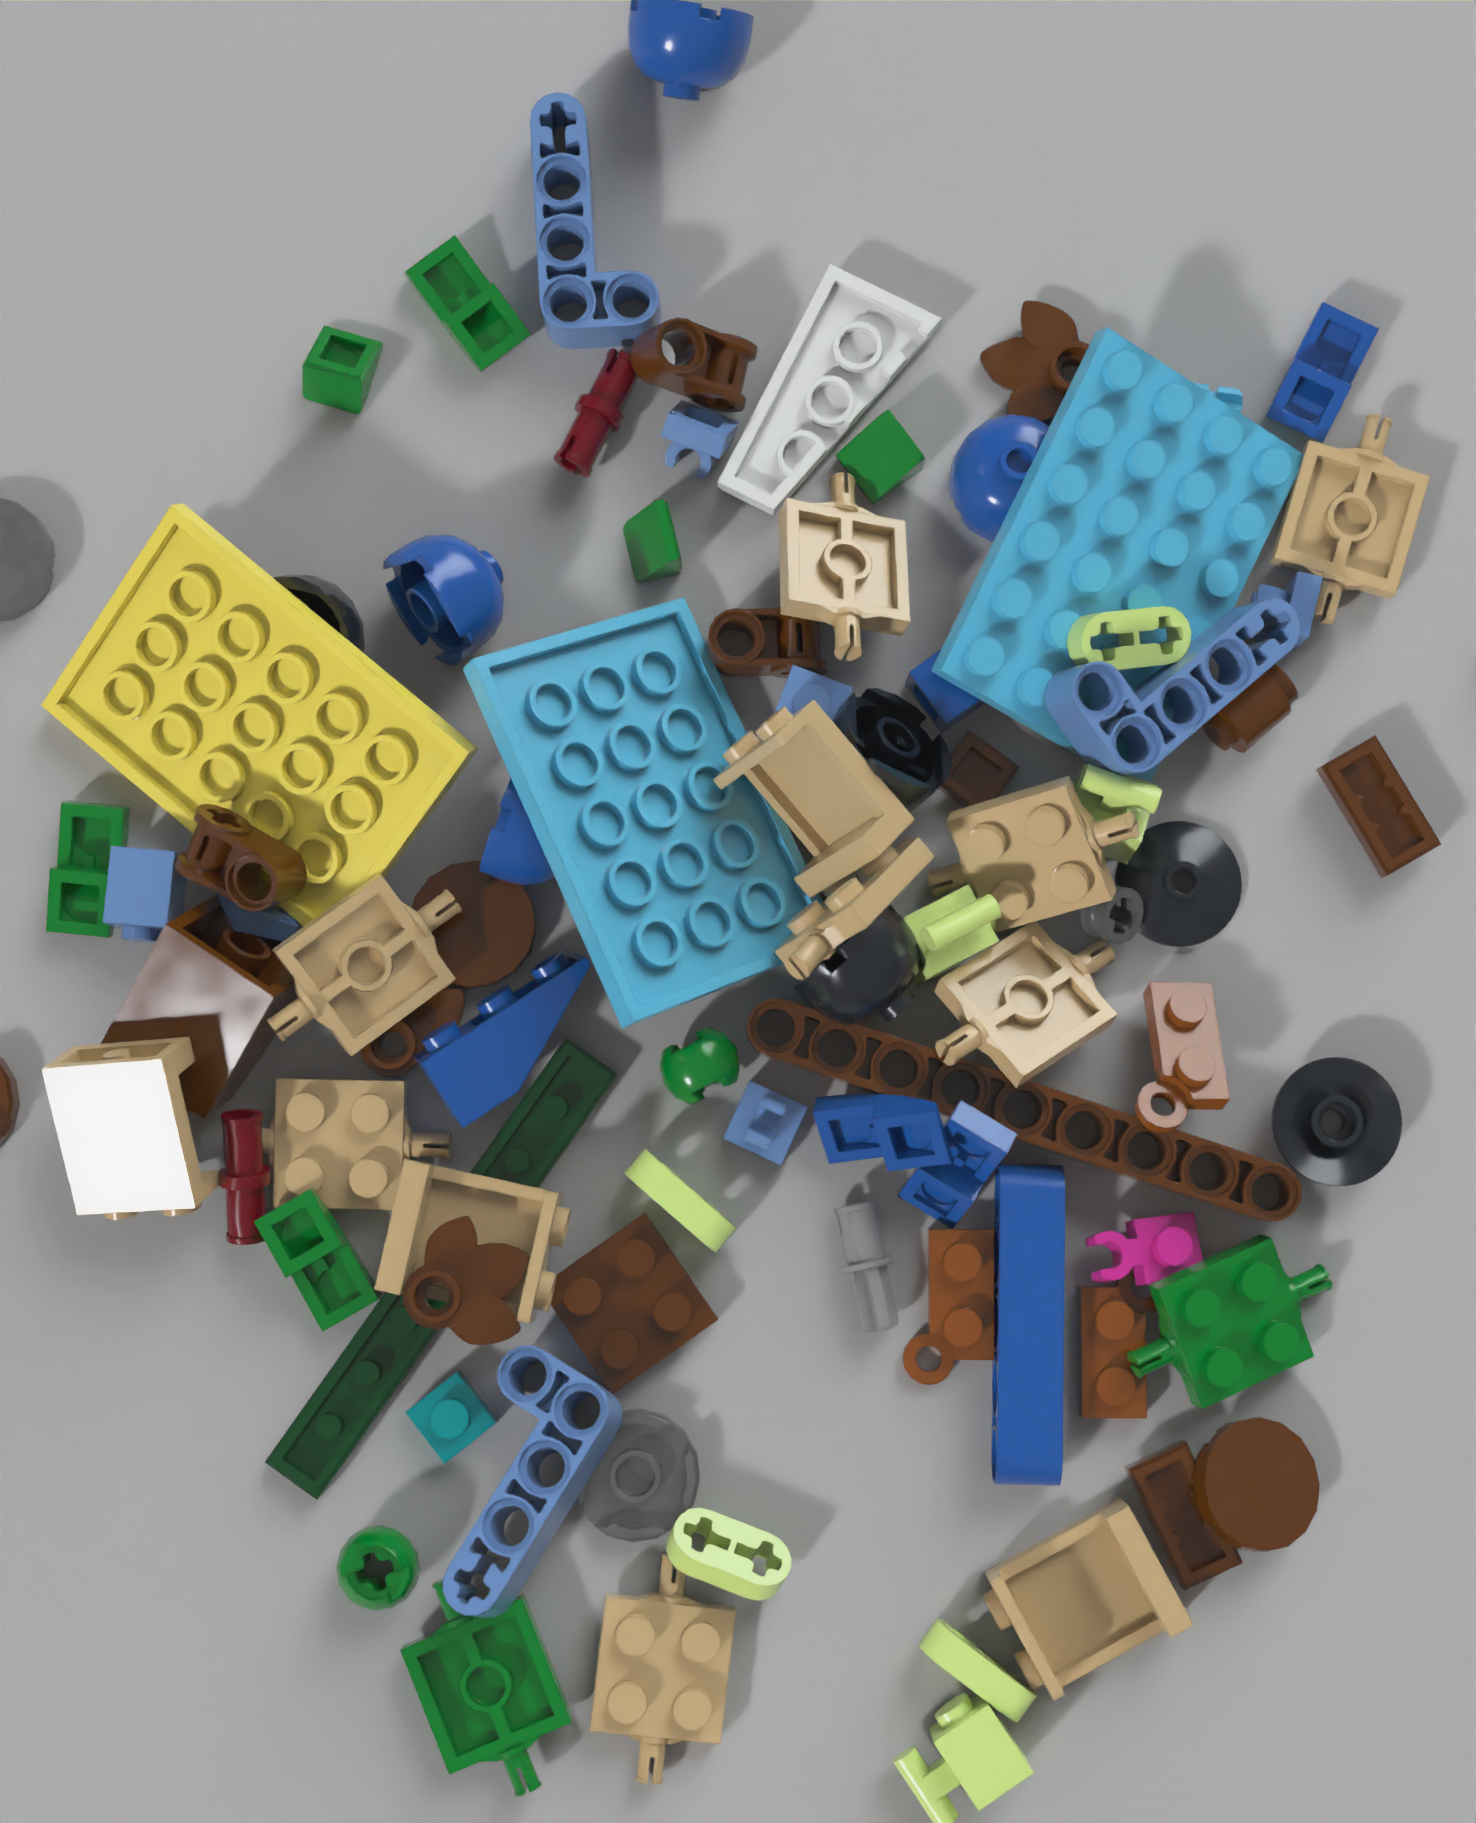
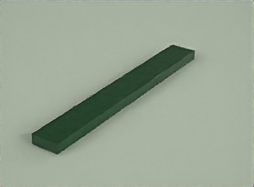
[265,1038,619,1500]

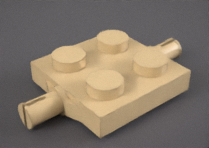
[1270,414,1430,624]
[779,472,911,661]
[927,776,1140,933]
[774,836,935,980]
[266,873,462,1057]
[934,922,1117,1088]
[262,1077,451,1210]
[589,1552,736,1785]

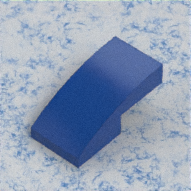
[1266,302,1379,443]
[812,1094,952,1172]
[898,1100,1017,1229]

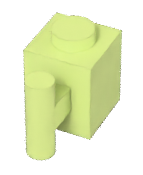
[1072,762,1162,864]
[903,884,1001,986]
[893,1693,1034,1823]

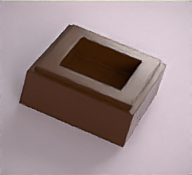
[939,730,1020,808]

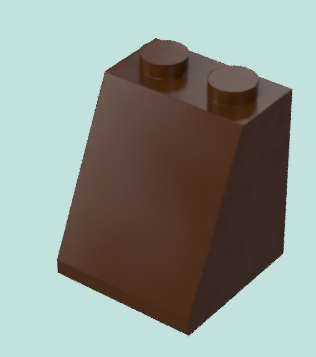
[101,895,298,1119]

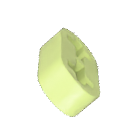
[1067,606,1191,670]
[624,1148,737,1253]
[666,1508,791,1601]
[918,1618,1038,1723]

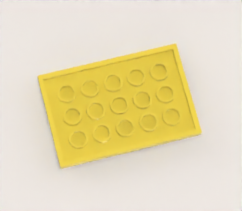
[41,503,479,926]

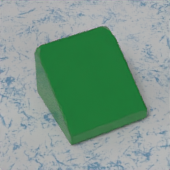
[302,326,383,414]
[836,410,925,506]
[623,499,682,583]

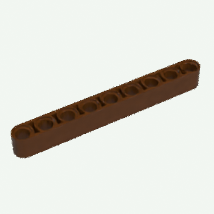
[747,998,1302,1222]

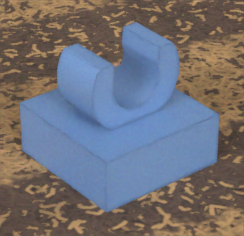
[661,400,739,480]
[1250,571,1323,651]
[723,1080,808,1165]

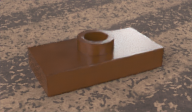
[1316,735,1441,878]
[1124,1439,1243,1590]

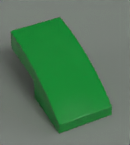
[405,235,531,372]
[46,800,130,938]
[254,1188,382,1332]

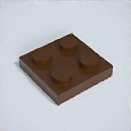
[551,1212,719,1394]

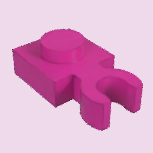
[1085,1212,1203,1286]

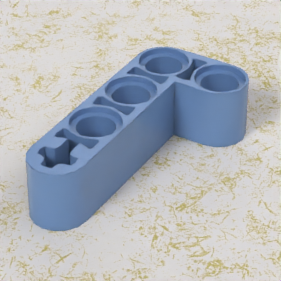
[530,92,661,349]
[1045,598,1300,776]
[443,1345,622,1618]

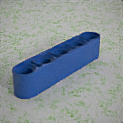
[991,1163,1065,1486]

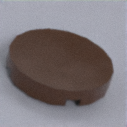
[412,861,537,989]
[1193,1417,1320,1552]

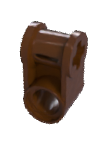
[630,317,758,413]
[706,607,827,678]
[174,804,307,912]

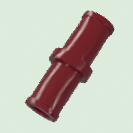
[554,348,639,477]
[218,1109,271,1245]

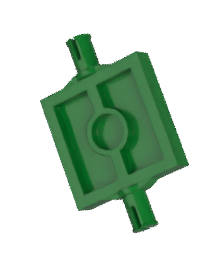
[1127,1234,1332,1409]
[400,1579,573,1797]

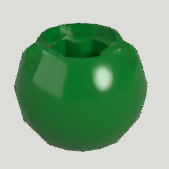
[659,1026,741,1105]
[336,1525,420,1611]

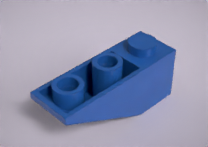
[414,951,591,1128]

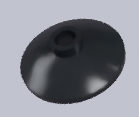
[1115,821,1242,947]
[1271,1057,1402,1186]

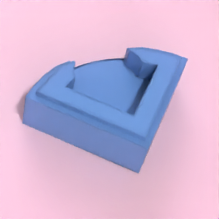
[216,893,300,942]

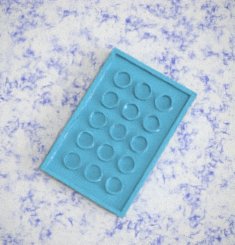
[931,327,1303,783]
[463,597,823,1029]

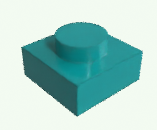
[405,1370,498,1464]

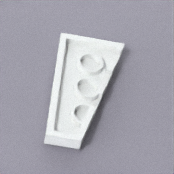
[718,264,942,516]

